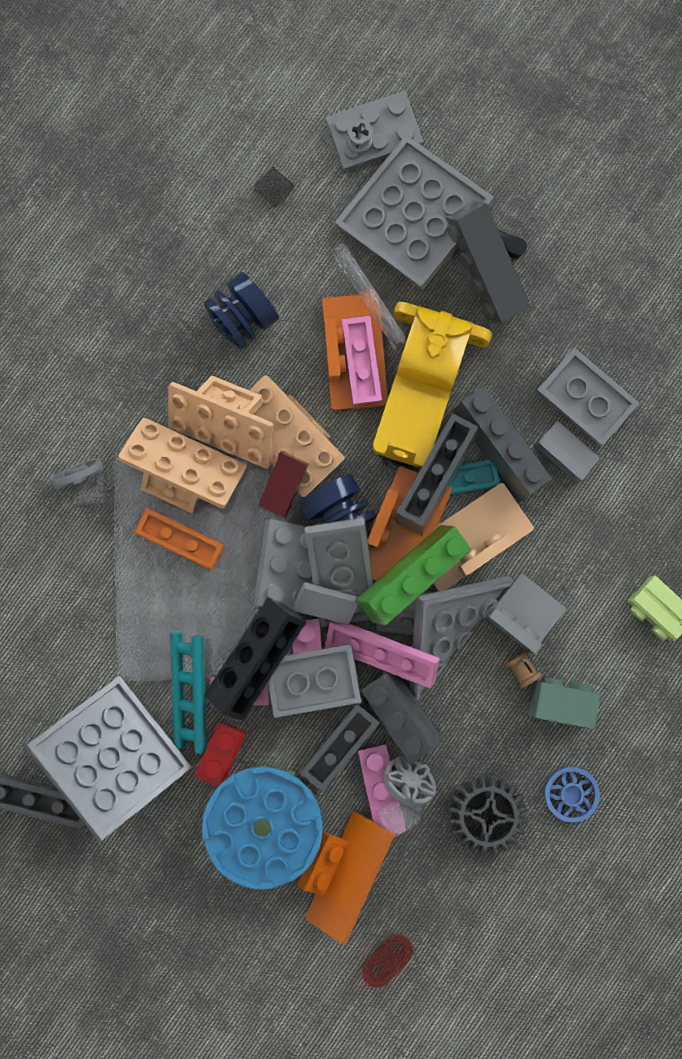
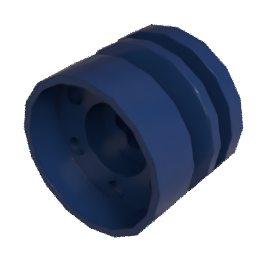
[203,272,279,350]
[299,474,376,527]

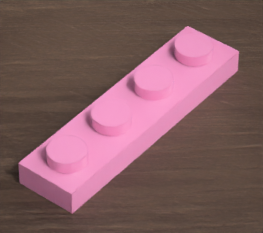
[325,621,440,688]

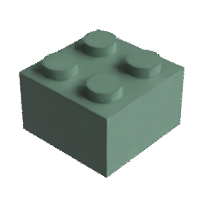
[527,677,601,729]

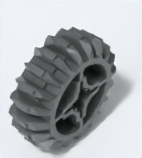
[448,775,528,856]

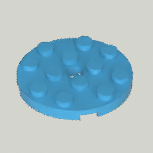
[202,766,322,889]

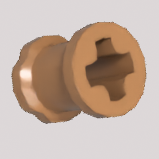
[505,650,542,689]

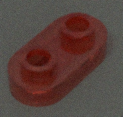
[362,934,413,988]

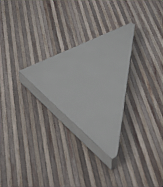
[409,576,514,701]

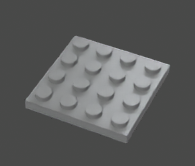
[335,135,495,290]
[25,676,192,842]

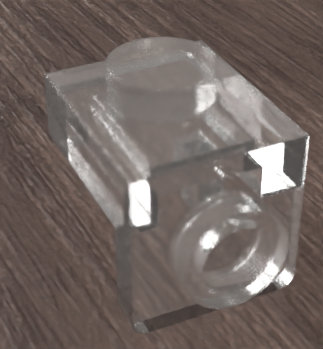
[376,800,422,837]

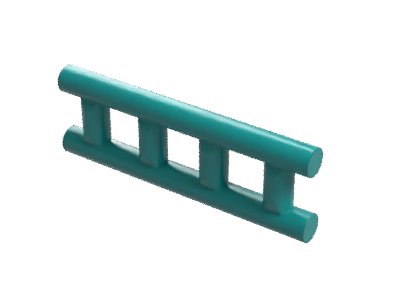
[170,631,207,753]

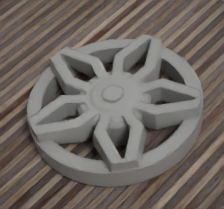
[50,458,103,489]
[383,756,436,807]

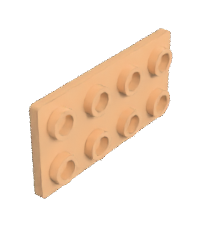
[168,375,274,469]
[249,375,345,497]
[118,418,247,514]
[433,483,534,592]

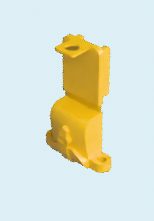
[372,302,492,468]

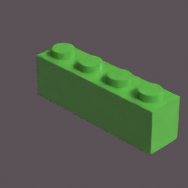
[355,525,471,626]

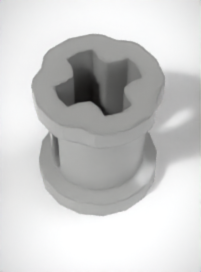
[347,119,373,154]

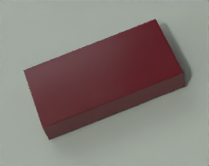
[258,452,309,517]

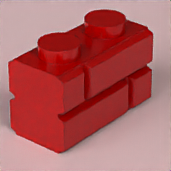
[194,721,247,787]

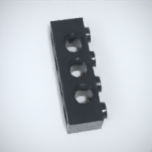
[204,597,307,721]

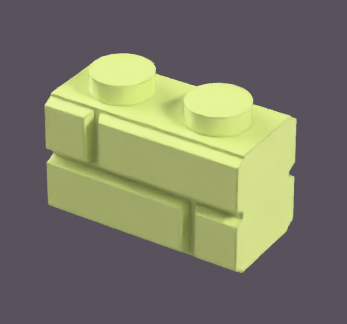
[627,576,682,641]

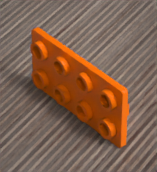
[322,294,388,411]
[367,466,452,581]
[297,811,394,944]

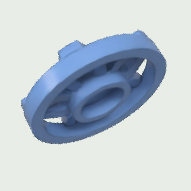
[544,767,600,822]

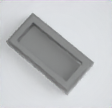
[293,582,359,625]

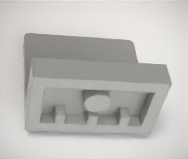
[486,574,566,654]

